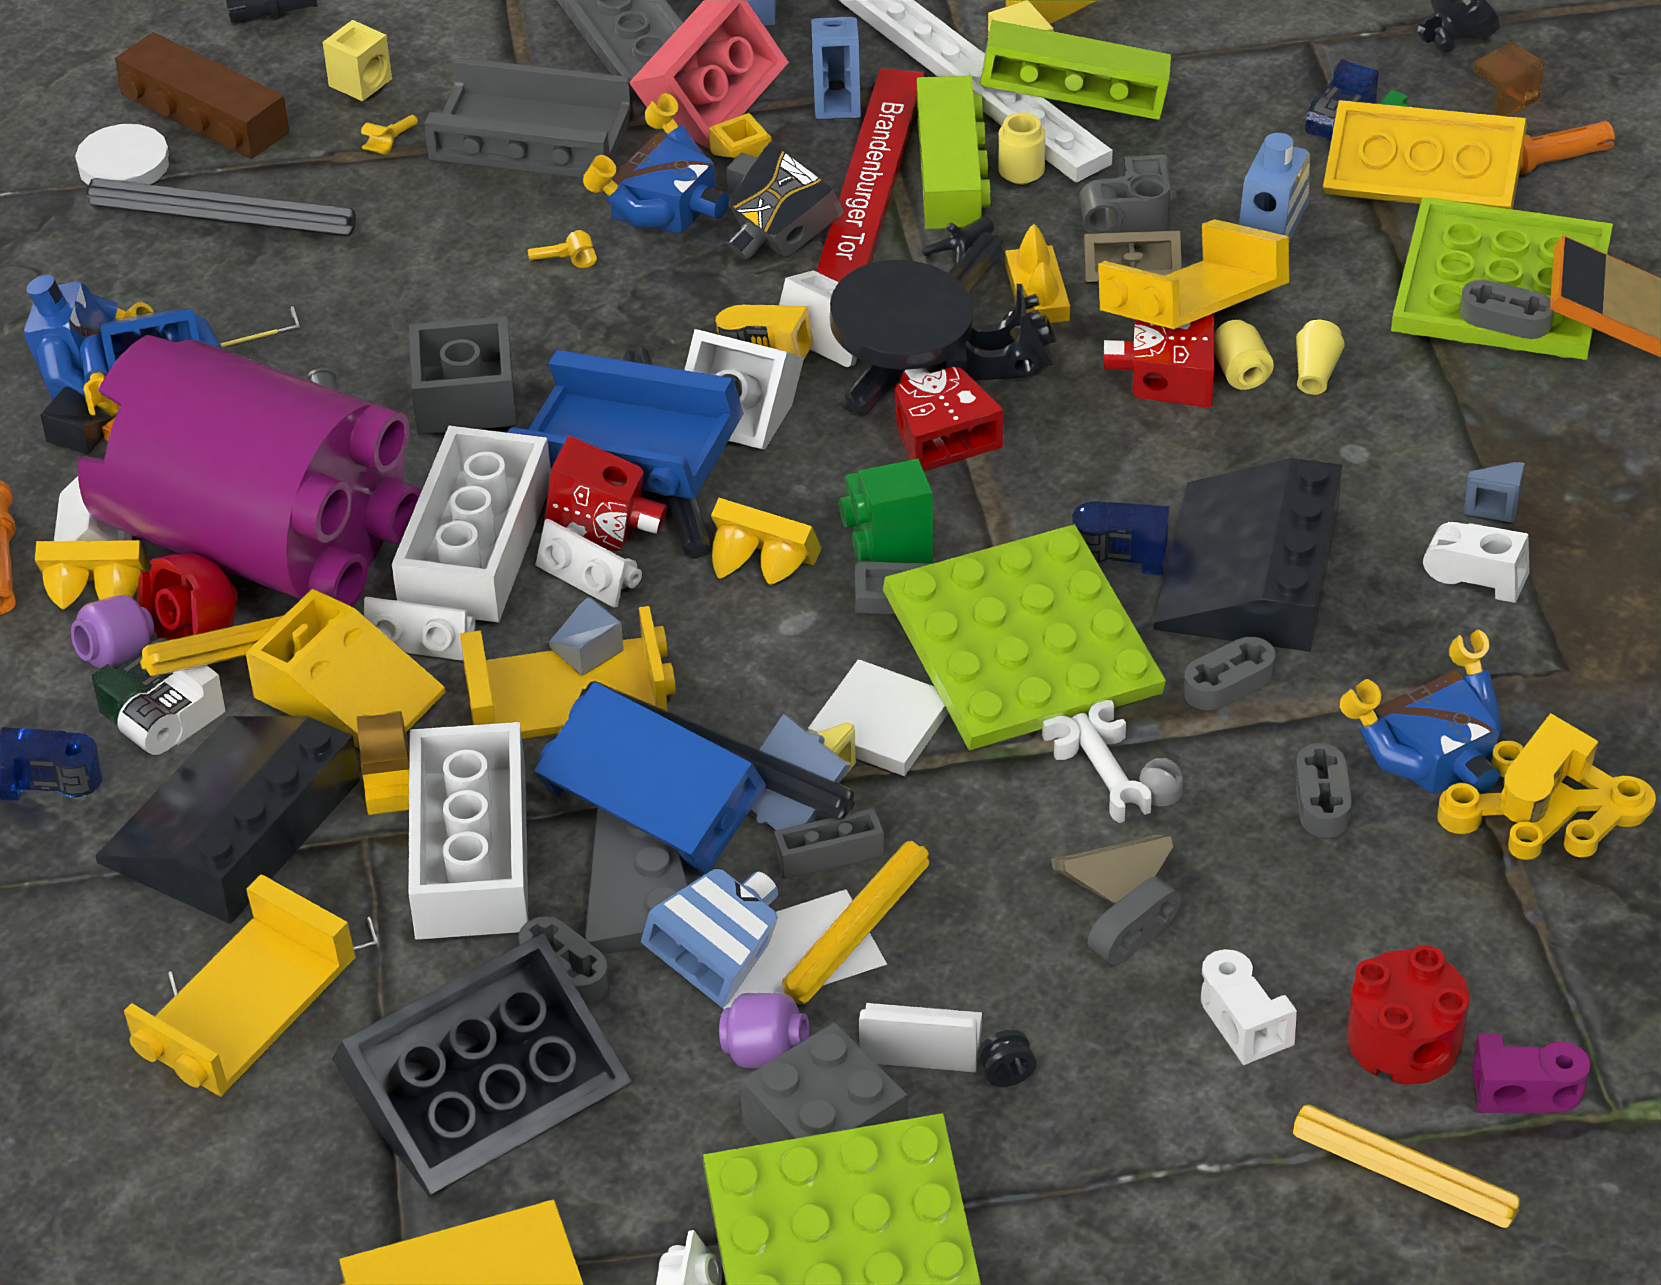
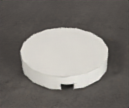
[75,124,169,185]

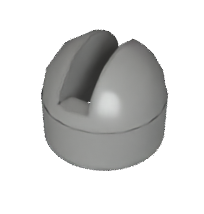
[1139,758,1183,806]

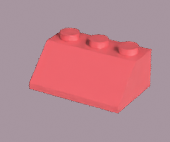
[629,0,789,149]

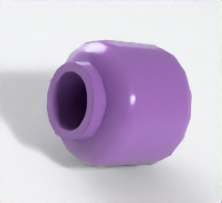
[71,595,154,669]
[719,993,810,1069]

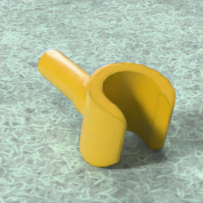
[361,115,418,155]
[528,230,597,268]

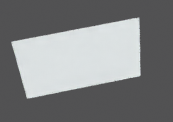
[723,890,887,1009]

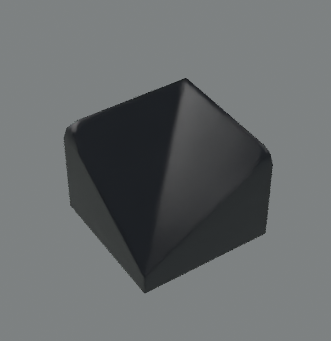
[40,386,114,454]

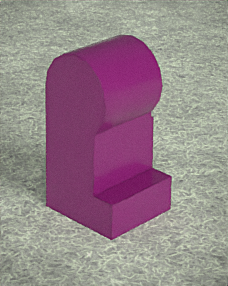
[1471,1033,1591,1113]

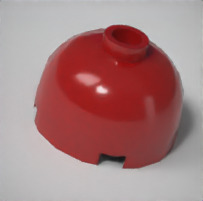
[137,554,237,640]

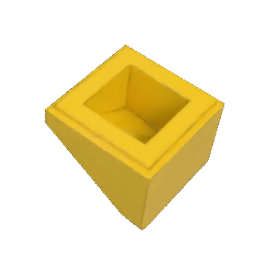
[709,113,772,158]

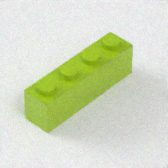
[980,20,1171,120]
[917,75,990,229]

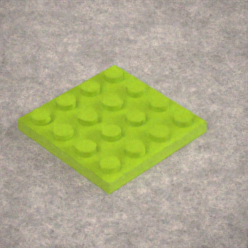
[1391,197,1613,360]
[883,524,1166,751]
[703,1113,981,1285]

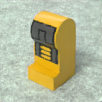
[715,305,813,359]
[1500,713,1598,823]

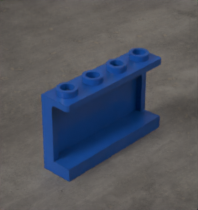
[507,350,744,499]

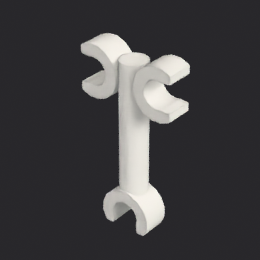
[1042,700,1151,823]

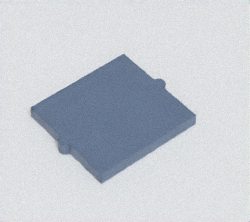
[751,714,851,831]

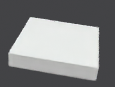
[808,659,949,776]

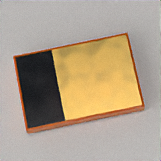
[1550,235,1661,358]

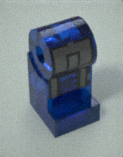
[1305,59,1379,141]
[1072,501,1170,575]
[0,727,102,801]

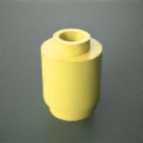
[998,112,1045,185]
[1214,320,1274,390]

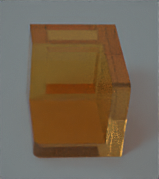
[1474,41,1545,117]

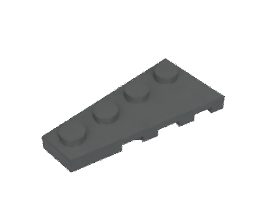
[585,808,687,954]

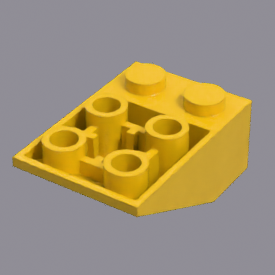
[246,589,446,748]

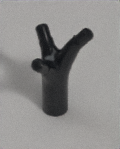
[922,216,994,264]

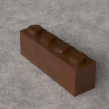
[115,32,289,159]

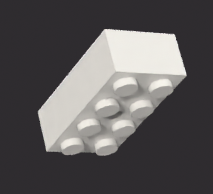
[392,426,551,622]
[409,722,528,939]

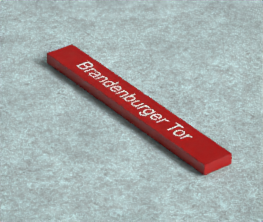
[816,68,925,282]

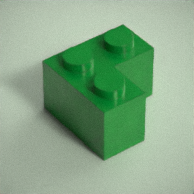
[838,459,933,564]

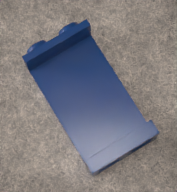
[534,681,766,875]

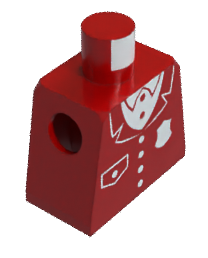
[1103,313,1214,408]
[894,367,1003,472]
[545,435,667,551]

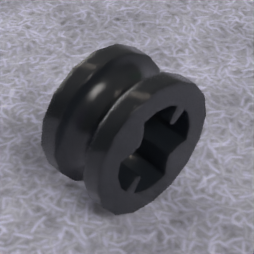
[978,1030,1037,1087]

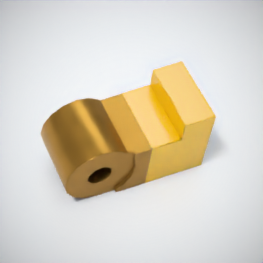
[357,711,410,815]

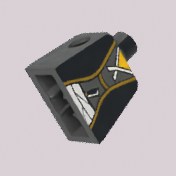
[727,142,844,261]

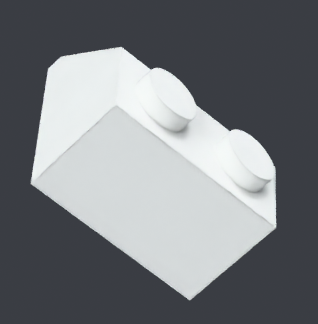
[685,329,804,450]

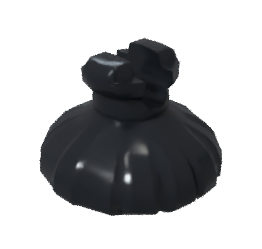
[1417,0,1500,53]

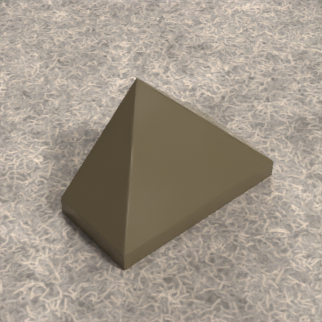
[1084,231,1182,283]
[1051,835,1173,905]

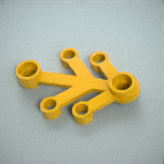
[1437,741,1656,860]

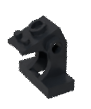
[942,283,1056,381]

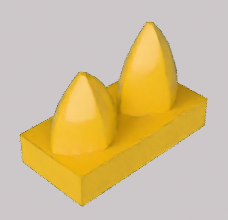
[1005,224,1070,323]
[711,498,822,585]
[35,540,149,610]

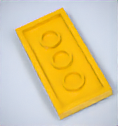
[1323,100,1527,209]

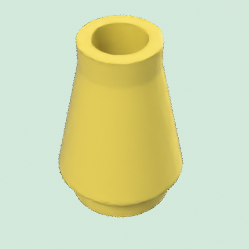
[1296,320,1345,395]

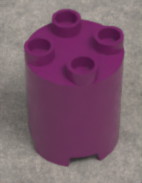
[78,335,422,607]

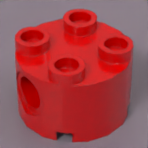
[1347,945,1470,1085]

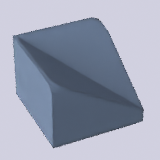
[1463,462,1525,523]
[549,597,624,675]

